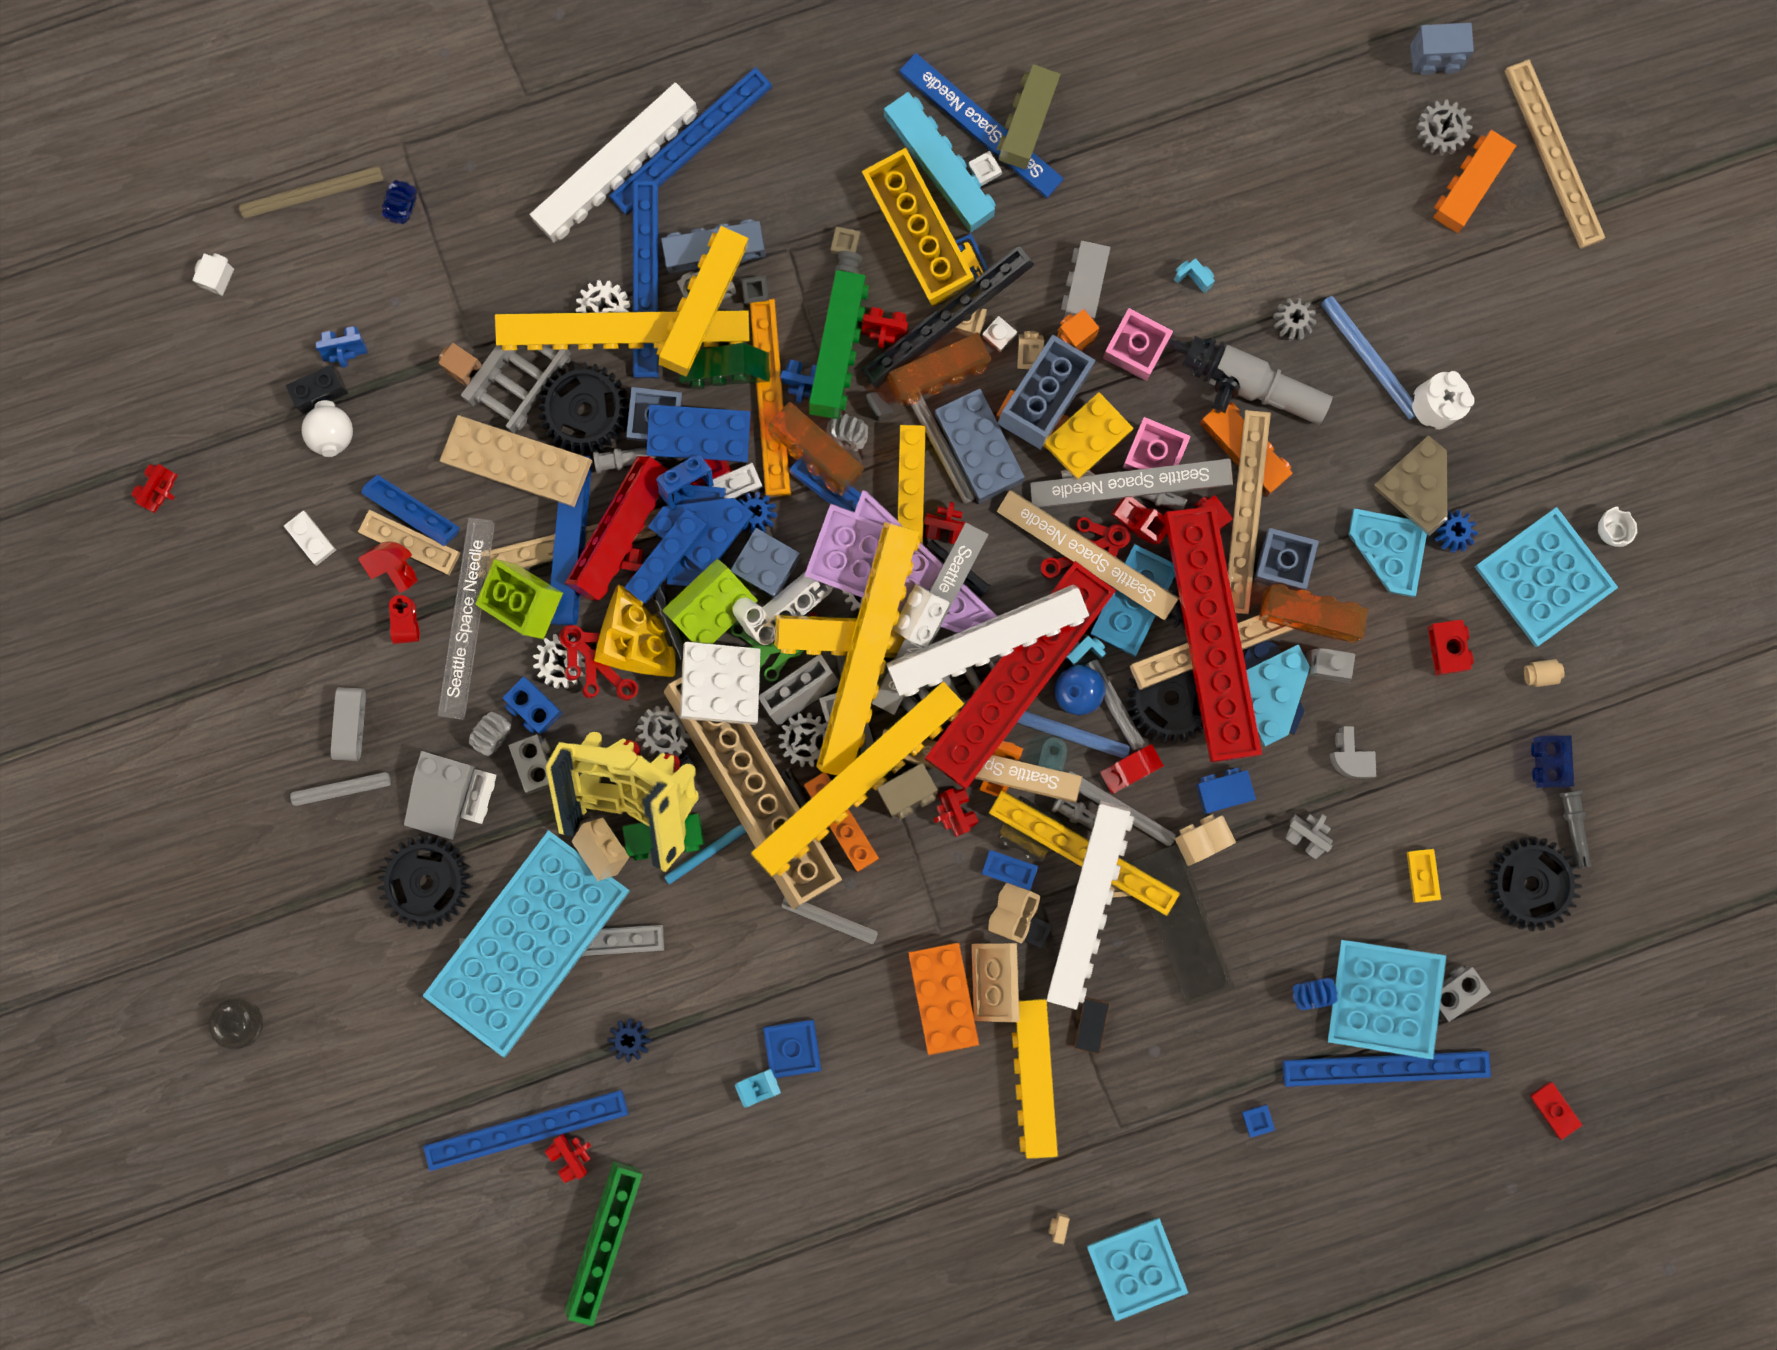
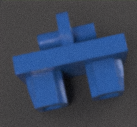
[316,326,367,368]
[780,360,817,403]

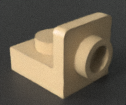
[1017,331,1044,369]

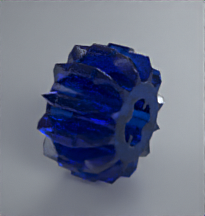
[382,180,417,224]

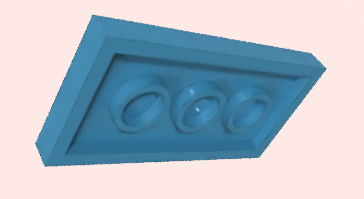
[1090,544,1175,657]

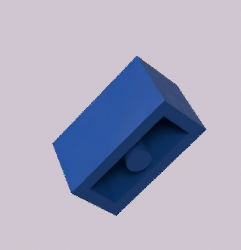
[1195,767,1256,814]

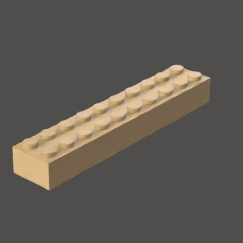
[664,677,842,910]

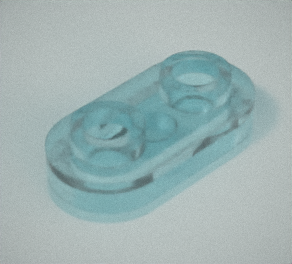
[1038,737,1067,772]

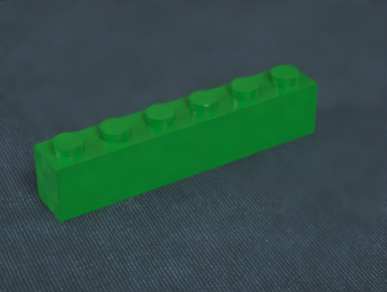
[809,270,869,419]
[564,1161,643,1326]

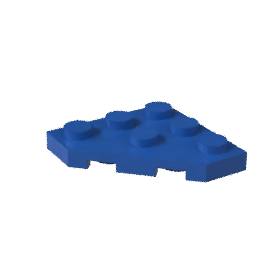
[648,498,754,571]

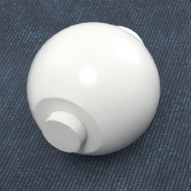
[302,400,353,457]

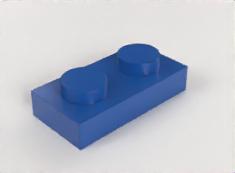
[982,850,1038,891]

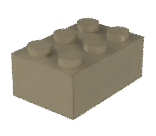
[877,763,938,820]

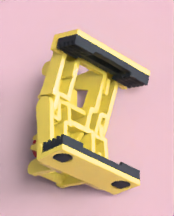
[546,732,699,872]

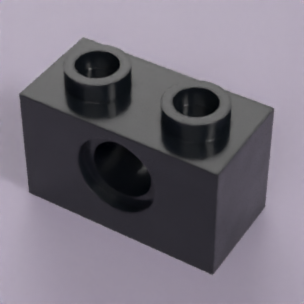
[286,365,349,414]

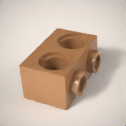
[438,343,482,387]

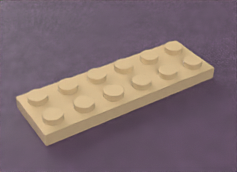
[440,415,592,507]

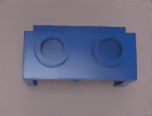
[657,454,714,510]

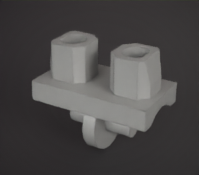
[1286,814,1333,859]

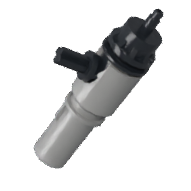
[1167,336,1333,425]

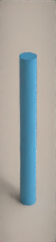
[664,824,746,885]

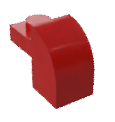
[1111,497,1167,544]
[358,541,418,593]
[1100,744,1164,794]

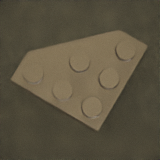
[1374,435,1447,536]

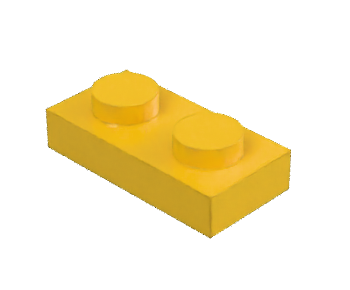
[1407,849,1441,903]

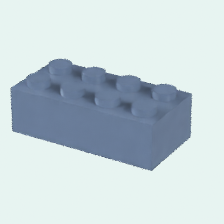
[998,334,1096,450]
[935,389,1025,504]

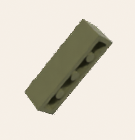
[997,64,1061,170]

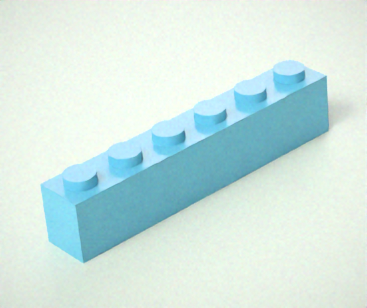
[884,92,996,233]

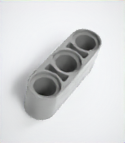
[331,687,366,761]

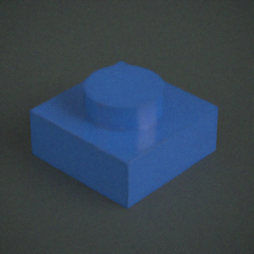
[1241,1104,1275,1138]

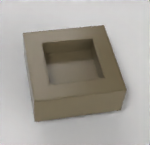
[831,226,860,254]

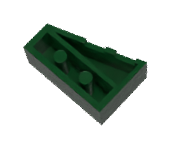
[680,343,770,390]

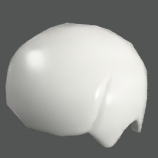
[1598,507,1637,547]

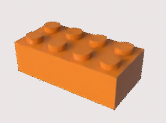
[908,942,979,1055]

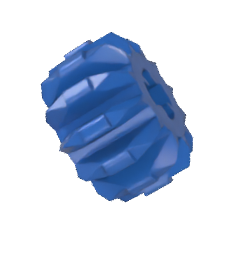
[738,492,777,534]
[1434,510,1478,553]
[1293,978,1338,1010]

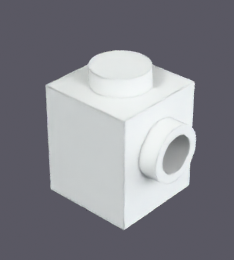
[192,253,234,296]

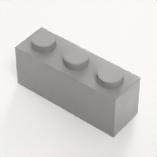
[1061,241,1110,320]
[759,654,840,726]

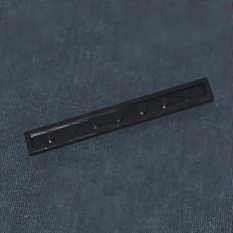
[861,245,1034,389]

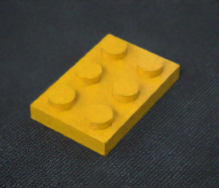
[1044,392,1133,480]

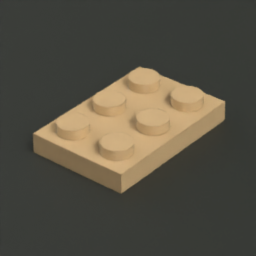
[972,943,1019,1022]

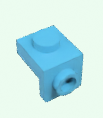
[1174,258,1215,293]
[1065,636,1106,666]
[735,1069,781,1108]

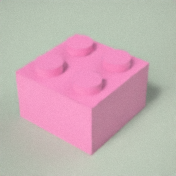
[1103,308,1173,381]
[1122,417,1191,471]

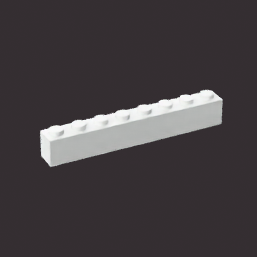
[530,82,698,242]
[886,584,1089,696]
[1047,800,1134,1010]

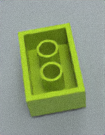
[662,558,758,644]
[475,559,563,639]

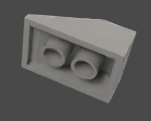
[404,751,476,840]

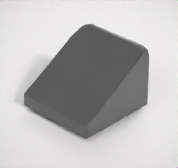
[741,275,769,304]
[866,392,893,421]

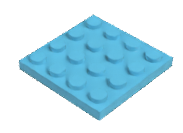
[1474,507,1618,647]
[1328,940,1446,1059]

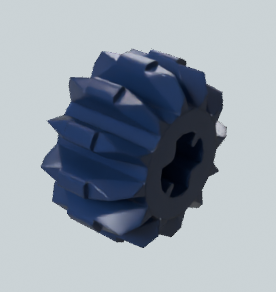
[607,1018,652,1062]

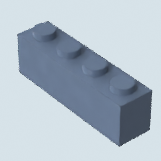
[662,219,766,274]

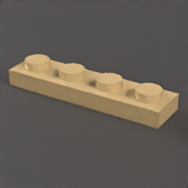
[358,510,461,576]

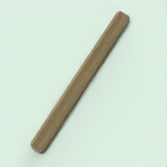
[239,166,384,218]

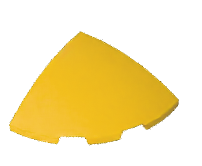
[594,584,676,677]

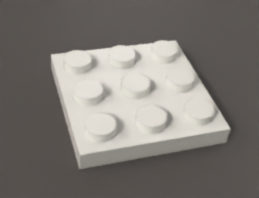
[680,642,760,725]

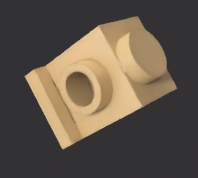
[951,308,987,339]

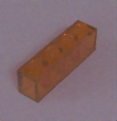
[886,333,991,406]
[768,402,864,496]
[1259,584,1368,644]

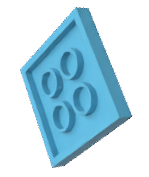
[1086,1217,1188,1321]

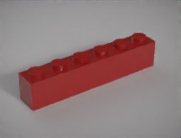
[564,456,668,601]

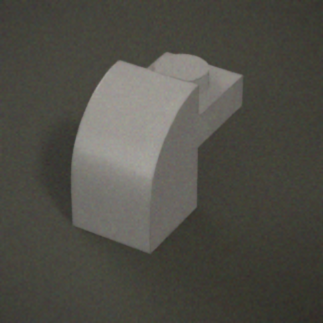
[1330,726,1376,779]

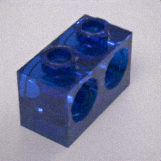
[1531,735,1574,788]

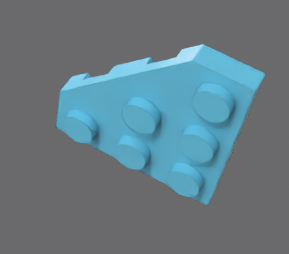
[1348,509,1427,598]
[1246,645,1310,747]

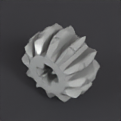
[1273,298,1316,341]
[826,414,868,451]
[469,712,511,756]

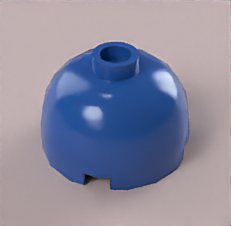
[1054,665,1106,715]

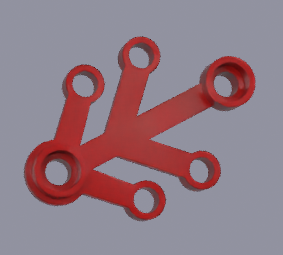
[1040,517,1131,579]
[559,625,638,701]

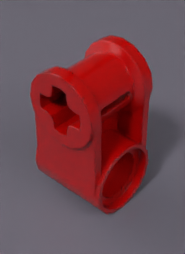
[389,595,420,644]

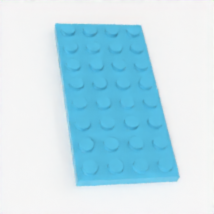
[423,830,630,1058]

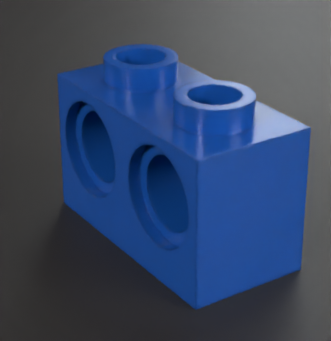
[503,676,563,735]

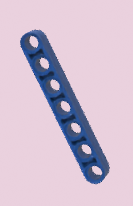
[550,456,592,625]

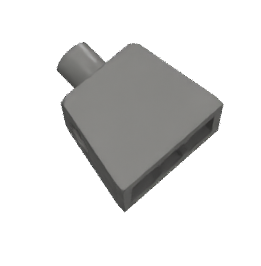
[1306,648,1355,684]

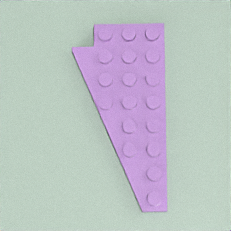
[804,490,997,633]

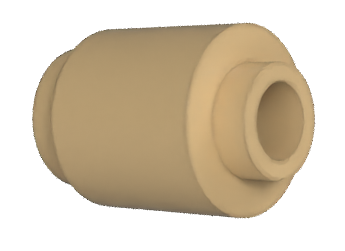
[1524,659,1565,687]

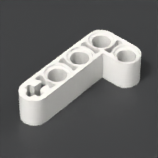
[733,571,833,645]

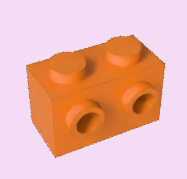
[1057,309,1099,351]

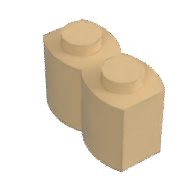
[1174,814,1236,866]
[988,883,1040,943]

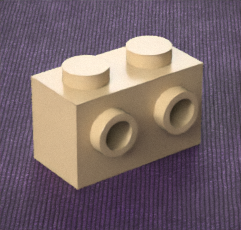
[571,818,629,881]

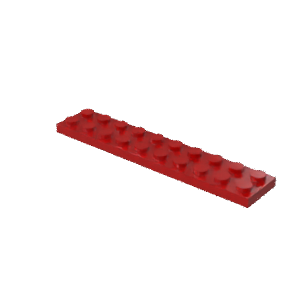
[1164,506,1262,763]
[925,561,1116,790]

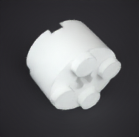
[1412,371,1474,429]

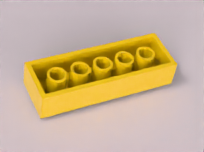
[862,148,975,307]

